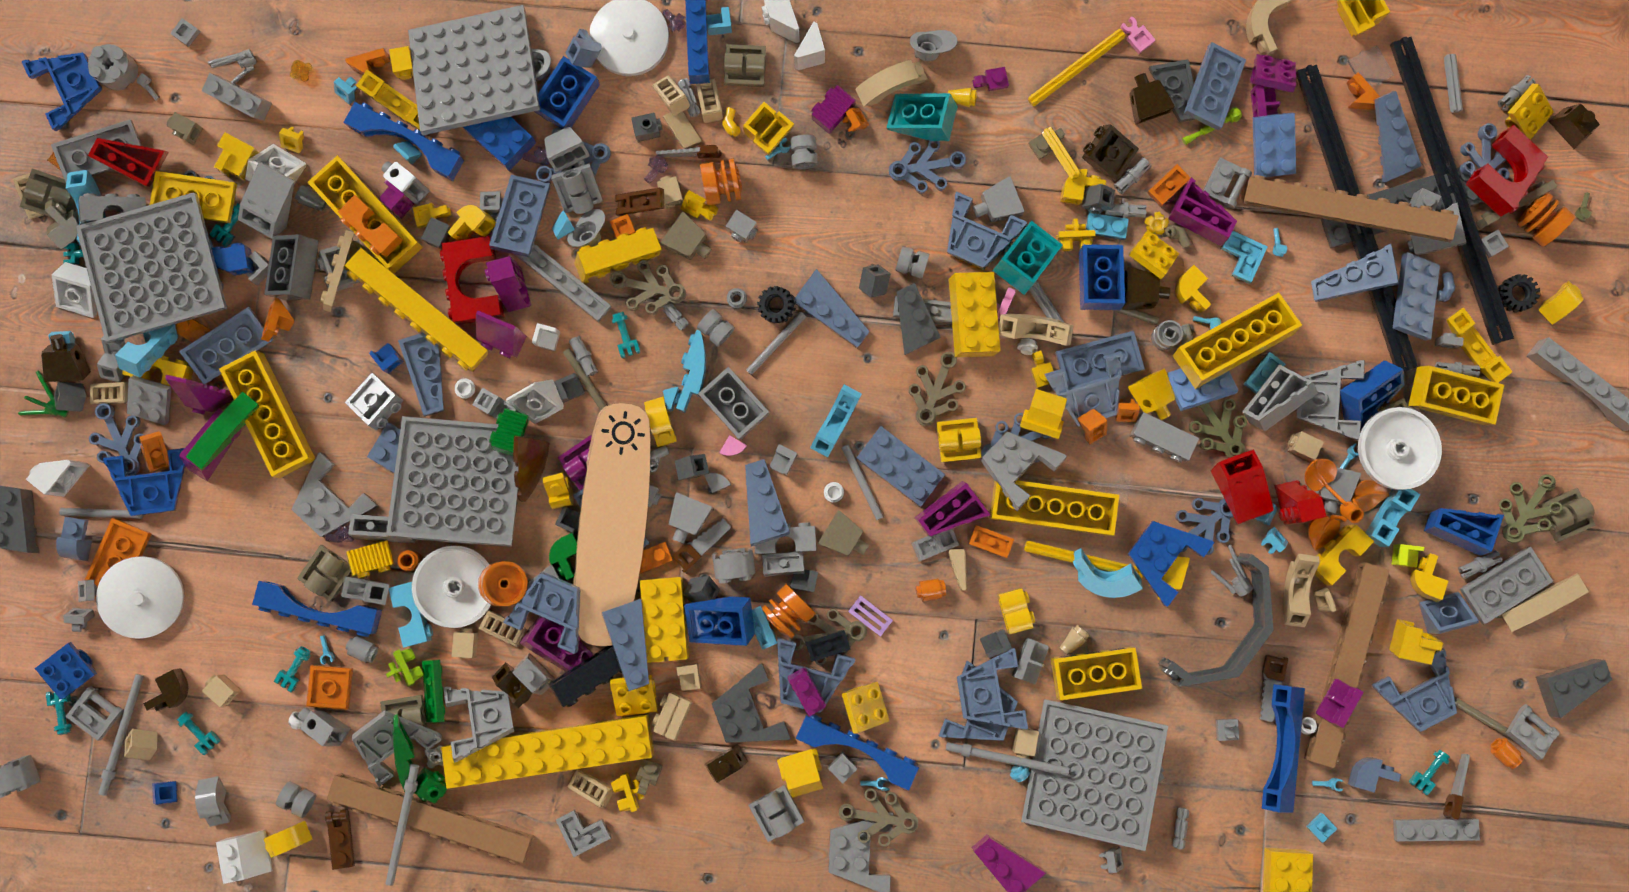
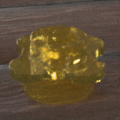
[290,60,312,82]

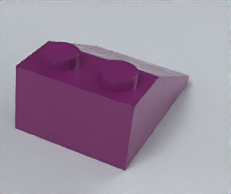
[476,311,527,359]

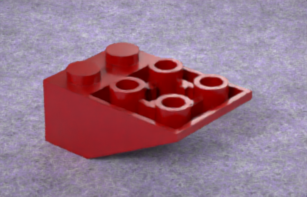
[1210,449,1274,525]

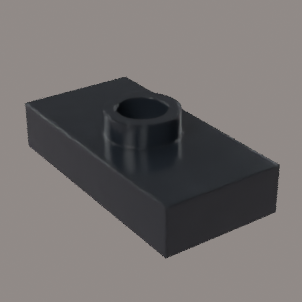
[805,630,851,662]

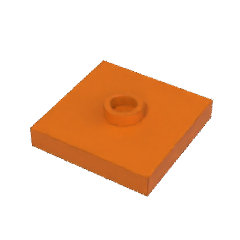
[306,665,353,710]

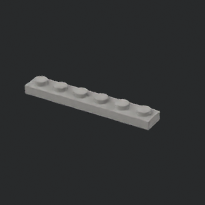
[514,244,611,323]

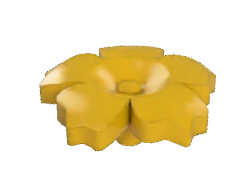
[1144,211,1170,235]

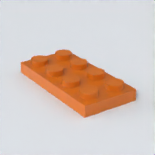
[85,518,152,600]

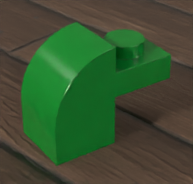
[549,533,578,580]

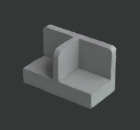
[1012,638,1049,684]

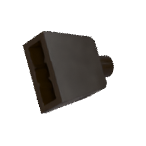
[1129,73,1175,125]
[1548,104,1600,149]
[1122,267,1171,310]
[41,334,91,382]
[704,744,748,783]

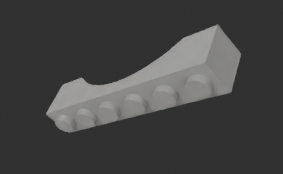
[1526,337,1629,431]

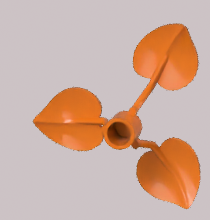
[1305,459,1390,550]

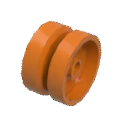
[478,561,528,606]

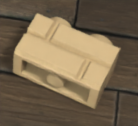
[651,692,693,741]

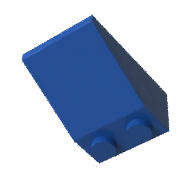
[684,597,755,646]

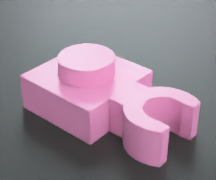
[1120,17,1155,54]
[997,287,1016,323]

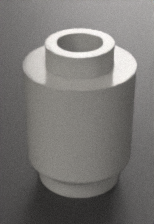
[345,636,378,663]

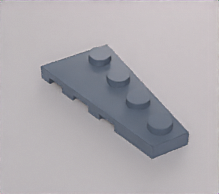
[398,333,444,417]

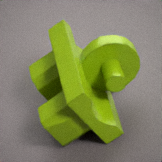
[386,648,423,687]

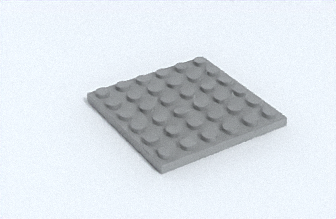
[408,5,540,135]
[76,193,227,343]
[386,416,525,547]
[1021,699,1168,851]

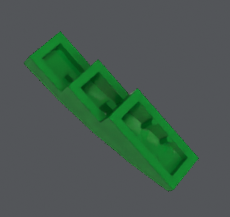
[186,392,259,470]
[392,714,415,794]

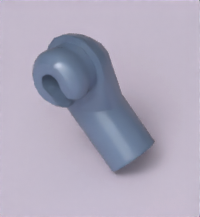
[1436,272,1455,302]

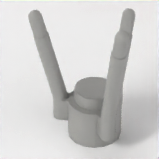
[208,49,257,84]
[1211,544,1253,597]

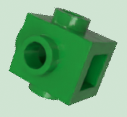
[415,767,447,804]

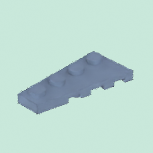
[1374,91,1422,182]
[1311,244,1399,302]
[794,269,869,348]
[745,459,790,547]
[602,599,649,691]

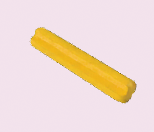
[1042,127,1081,179]

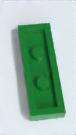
[422,660,445,722]

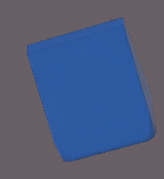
[152,781,177,805]

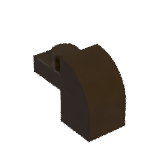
[492,662,533,708]
[143,668,189,712]

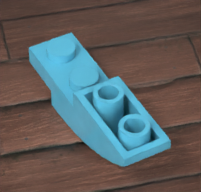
[674,330,706,413]

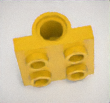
[1505,83,1554,140]
[1129,230,1180,279]
[936,418,982,463]
[610,675,658,716]
[842,682,889,734]

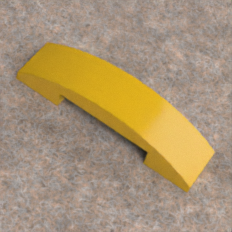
[356,70,420,130]
[1446,307,1512,383]

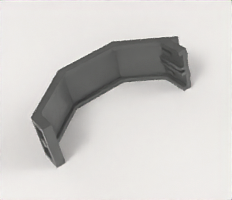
[1158,553,1274,687]

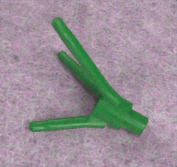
[18,371,69,418]

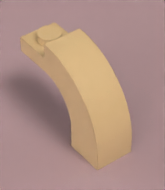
[1246,0,1290,56]
[855,60,928,107]
[999,314,1074,346]
[1283,554,1320,628]

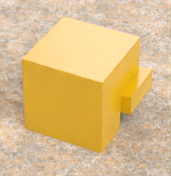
[1336,0,1390,37]
[743,102,794,156]
[214,132,259,181]
[1019,389,1067,439]
[1389,619,1443,665]
[777,748,824,798]

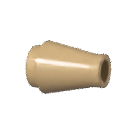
[1060,625,1090,655]

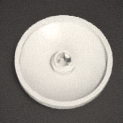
[590,0,669,76]
[1358,407,1442,490]
[411,546,491,628]
[96,556,184,639]

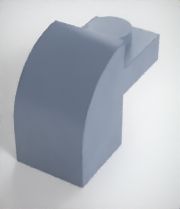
[565,29,602,68]
[56,517,92,561]
[1348,757,1401,793]

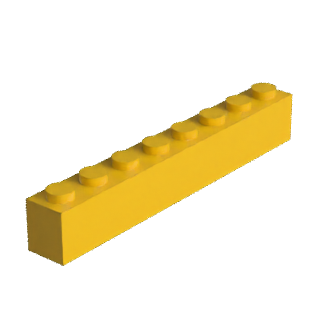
[344,248,488,372]

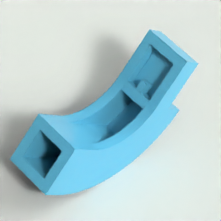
[66,170,106,245]
[810,384,862,457]
[1073,548,1143,598]

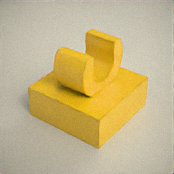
[279,127,304,153]

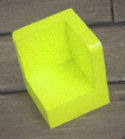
[1392,544,1425,567]

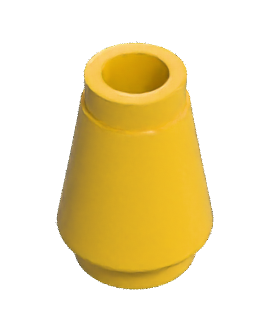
[948,88,977,108]

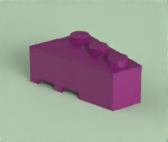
[1168,177,1237,246]
[485,256,531,312]
[179,408,242,482]
[914,481,990,536]
[971,834,1046,892]

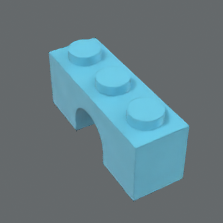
[115,324,178,377]
[1365,489,1421,547]
[389,582,433,648]

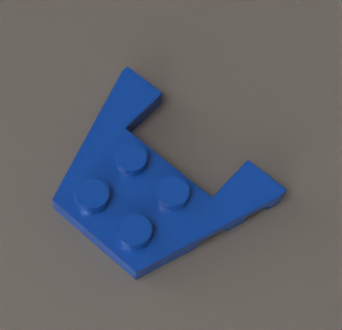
[21,52,102,131]
[103,448,185,516]
[1128,521,1215,607]

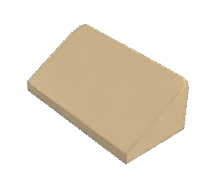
[663,111,702,149]

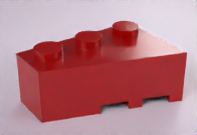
[87,138,169,187]
[1274,480,1327,525]

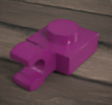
[972,67,1009,91]

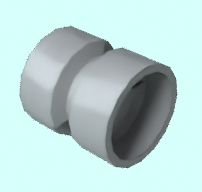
[790,135,818,169]
[895,246,929,279]
[697,309,735,347]
[1151,320,1183,350]
[276,781,316,818]

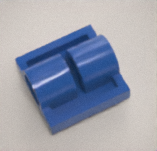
[34,642,97,700]

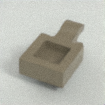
[1028,128,1065,160]
[636,759,663,795]

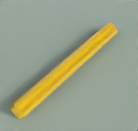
[1028,29,1126,107]
[1024,541,1143,578]

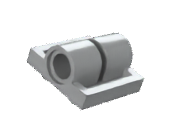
[551,163,603,214]
[748,784,804,842]

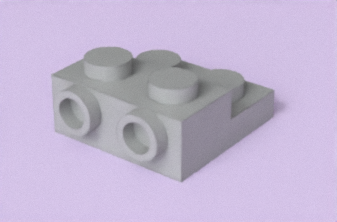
[316,239,362,291]
[345,373,404,431]

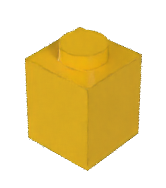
[389,46,413,80]

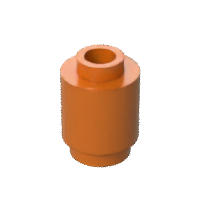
[397,550,423,571]
[916,578,947,602]
[1490,738,1524,769]

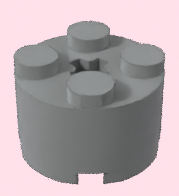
[88,44,138,91]
[712,548,756,583]
[0,755,41,798]

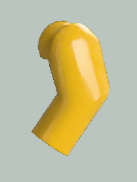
[722,107,741,137]

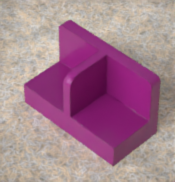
[1250,85,1281,117]
[380,179,414,219]
[1316,679,1364,728]

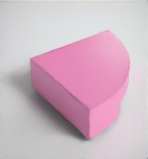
[719,435,747,456]

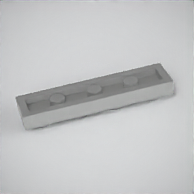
[1393,818,1480,841]

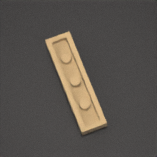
[320,230,354,312]

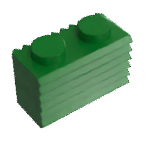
[489,408,529,456]

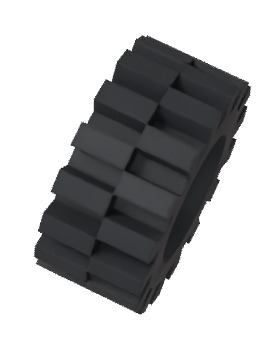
[1498,274,1540,313]
[757,286,796,324]

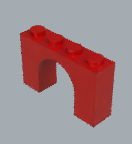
[1465,125,1548,217]
[440,236,505,325]

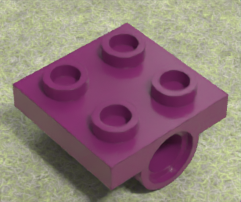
[1250,54,1296,92]
[558,435,592,491]

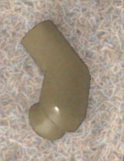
[1165,225,1192,249]

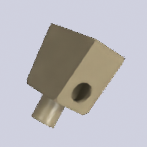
[660,212,712,260]
[818,510,869,556]

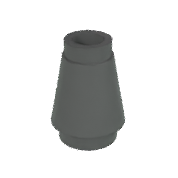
[295,185,327,212]

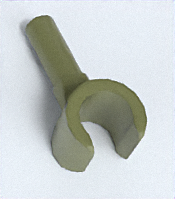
[1575,192,1592,221]

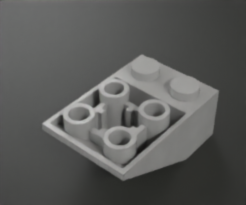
[238,162,295,239]

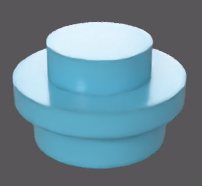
[1010,765,1030,782]

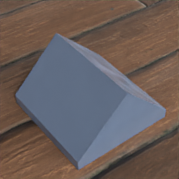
[1419,592,1479,634]

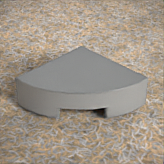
[704,473,731,493]

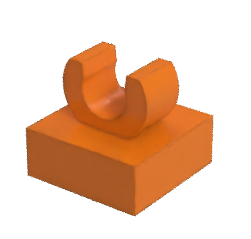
[842,108,869,132]
[1115,399,1140,422]

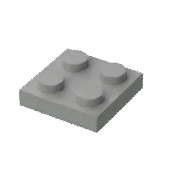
[127,375,171,425]

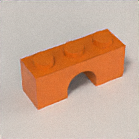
[338,195,403,258]

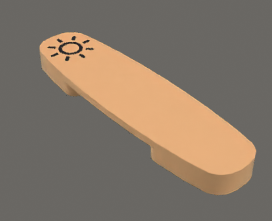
[573,403,650,646]

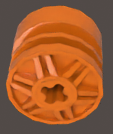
[700,158,742,206]
[1516,192,1576,247]
[762,584,816,638]

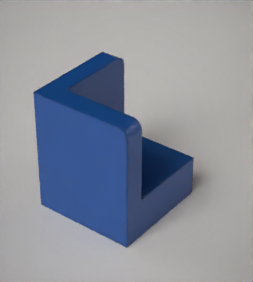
[369,343,404,374]

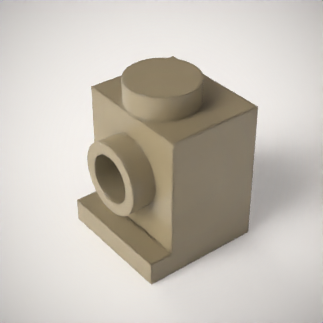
[167,112,203,145]

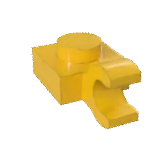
[681,190,719,220]
[413,203,452,228]
[1030,350,1053,388]

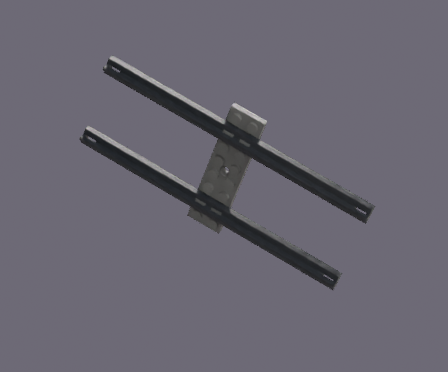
[1296,36,1514,372]

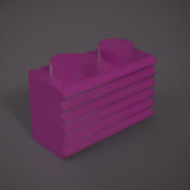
[811,85,856,134]
[788,667,826,716]

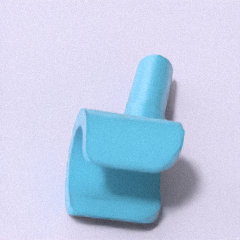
[765,138,791,160]
[1272,228,1287,257]
[1193,316,1221,330]
[1340,444,1359,469]
[320,635,335,665]
[860,777,890,791]
[1312,778,1343,791]

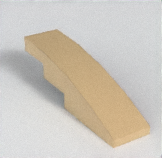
[1502,573,1589,632]

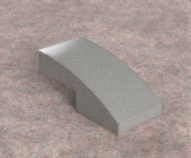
[480,191,502,235]
[472,388,519,419]
[911,529,959,561]

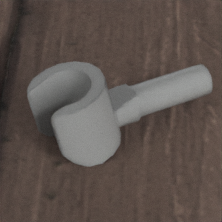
[137,73,159,101]

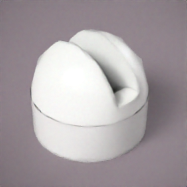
[288,711,303,730]
[1301,717,1317,735]

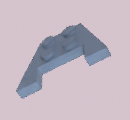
[947,191,1027,270]
[1045,351,1123,427]
[504,572,580,654]
[777,637,855,713]
[957,648,1028,729]
[1371,649,1457,732]
[938,661,1018,741]

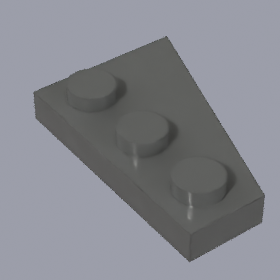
[1148,59,1195,122]
[896,283,941,355]

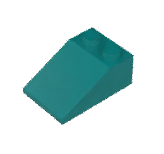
[886,93,958,141]
[992,221,1063,295]

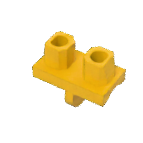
[1056,218,1096,252]
[611,772,644,812]

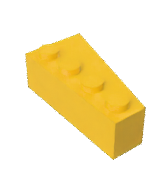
[574,227,662,284]

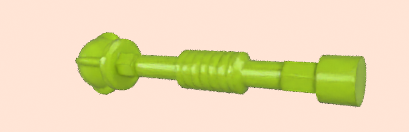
[1182,107,1242,145]

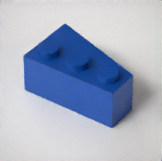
[1340,360,1405,431]
[1424,508,1504,556]

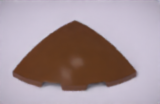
[513,436,550,502]

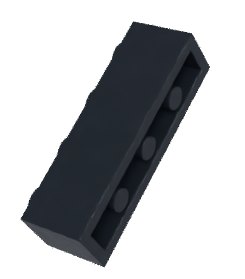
[548,645,622,707]

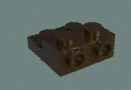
[1082,124,1139,181]

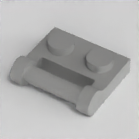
[1203,157,1252,209]
[66,686,124,741]
[1505,704,1560,760]

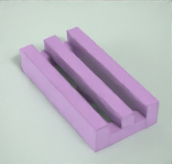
[848,595,893,637]

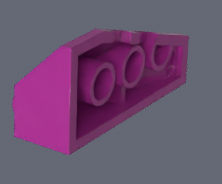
[165,375,233,415]
[520,616,593,672]

